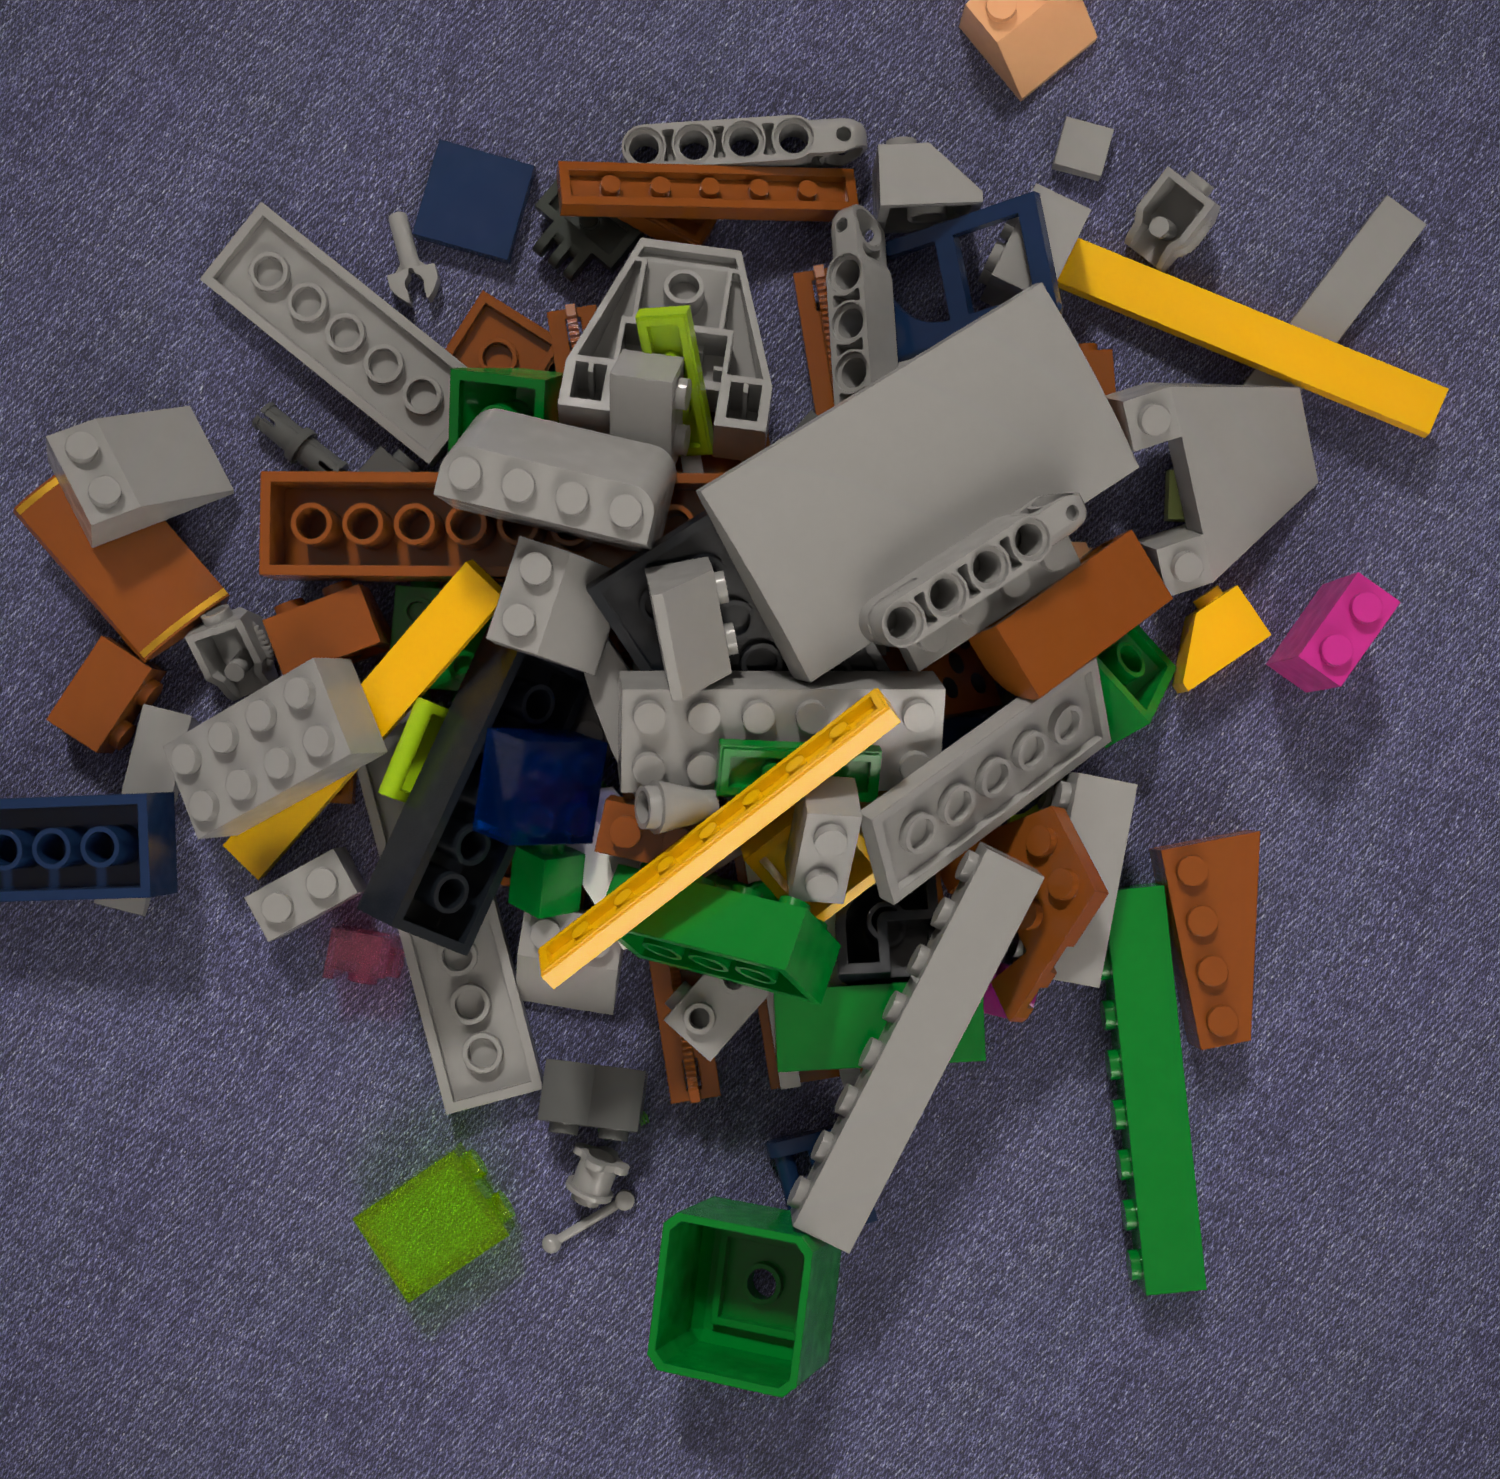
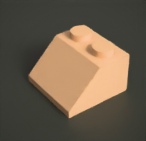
[959,0,1098,102]

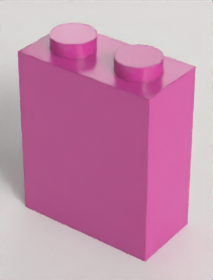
[1266,572,1401,693]

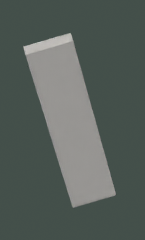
[94,704,200,917]

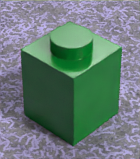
[508,835,585,919]

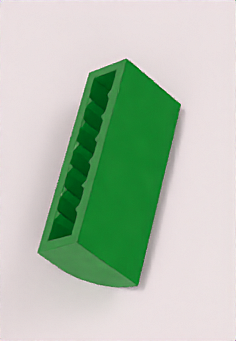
[773,982,986,1072]

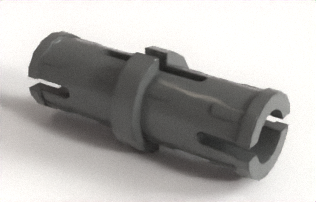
[252,402,350,471]

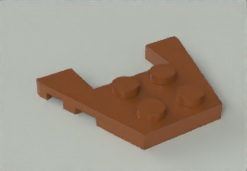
[940,806,1109,1023]

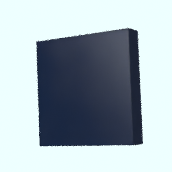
[412,139,536,264]

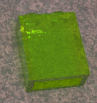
[352,1142,516,1303]

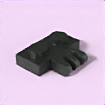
[532,179,644,282]

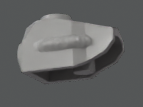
[1124,166,1221,272]
[185,604,279,701]

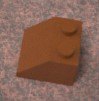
[262,580,392,675]

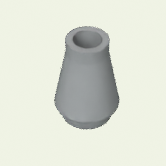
[634,780,719,834]

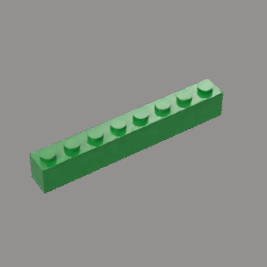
[1100,883,1207,1296]

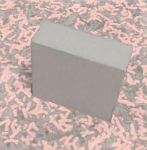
[1051,116,1114,181]

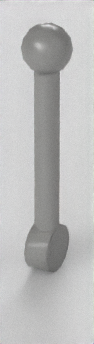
[542,1189,635,1254]

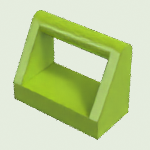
[378,697,449,803]

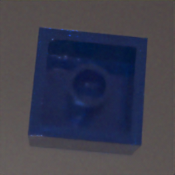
[473,728,608,846]

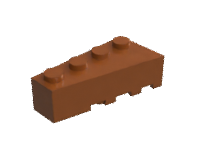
[1149,830,1260,1050]

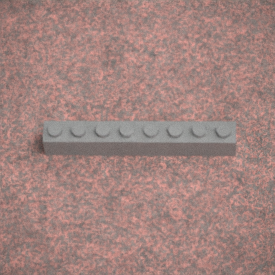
[787,841,1045,1254]

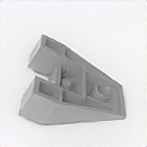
[557,238,772,461]
[1106,382,1318,596]

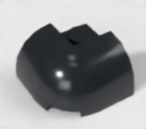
[835,874,938,985]

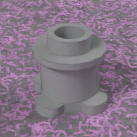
[565,1142,630,1208]

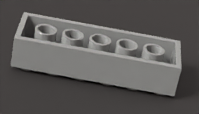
[618,671,946,793]

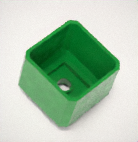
[647,1196,842,1398]

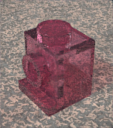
[323,924,405,985]

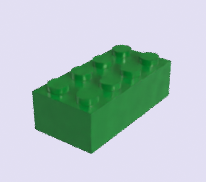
[605,862,841,1005]

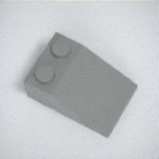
[46,406,234,548]

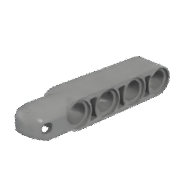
[621,115,868,168]
[826,204,898,406]
[859,492,1087,648]

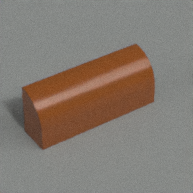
[968,529,1173,700]

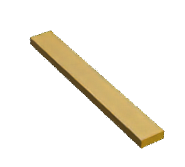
[1057,238,1449,438]
[223,559,502,880]
[538,688,901,989]

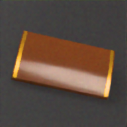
[13,475,230,664]

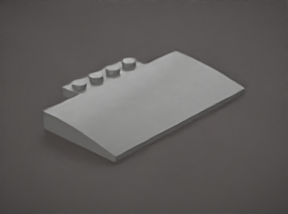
[696,282,1140,682]

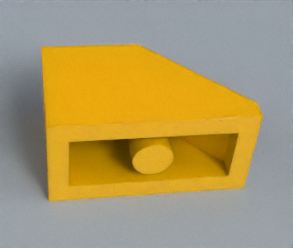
[1172,585,1271,693]

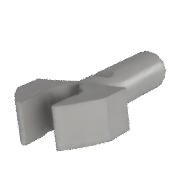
[387,211,441,308]

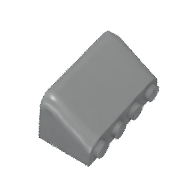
[433,408,677,552]

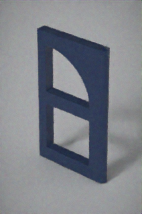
[886,191,1063,362]

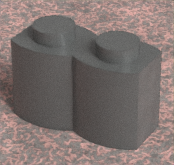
[537,1059,648,1142]

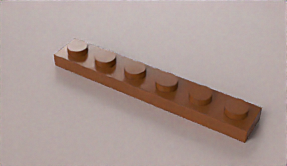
[556,161,859,222]

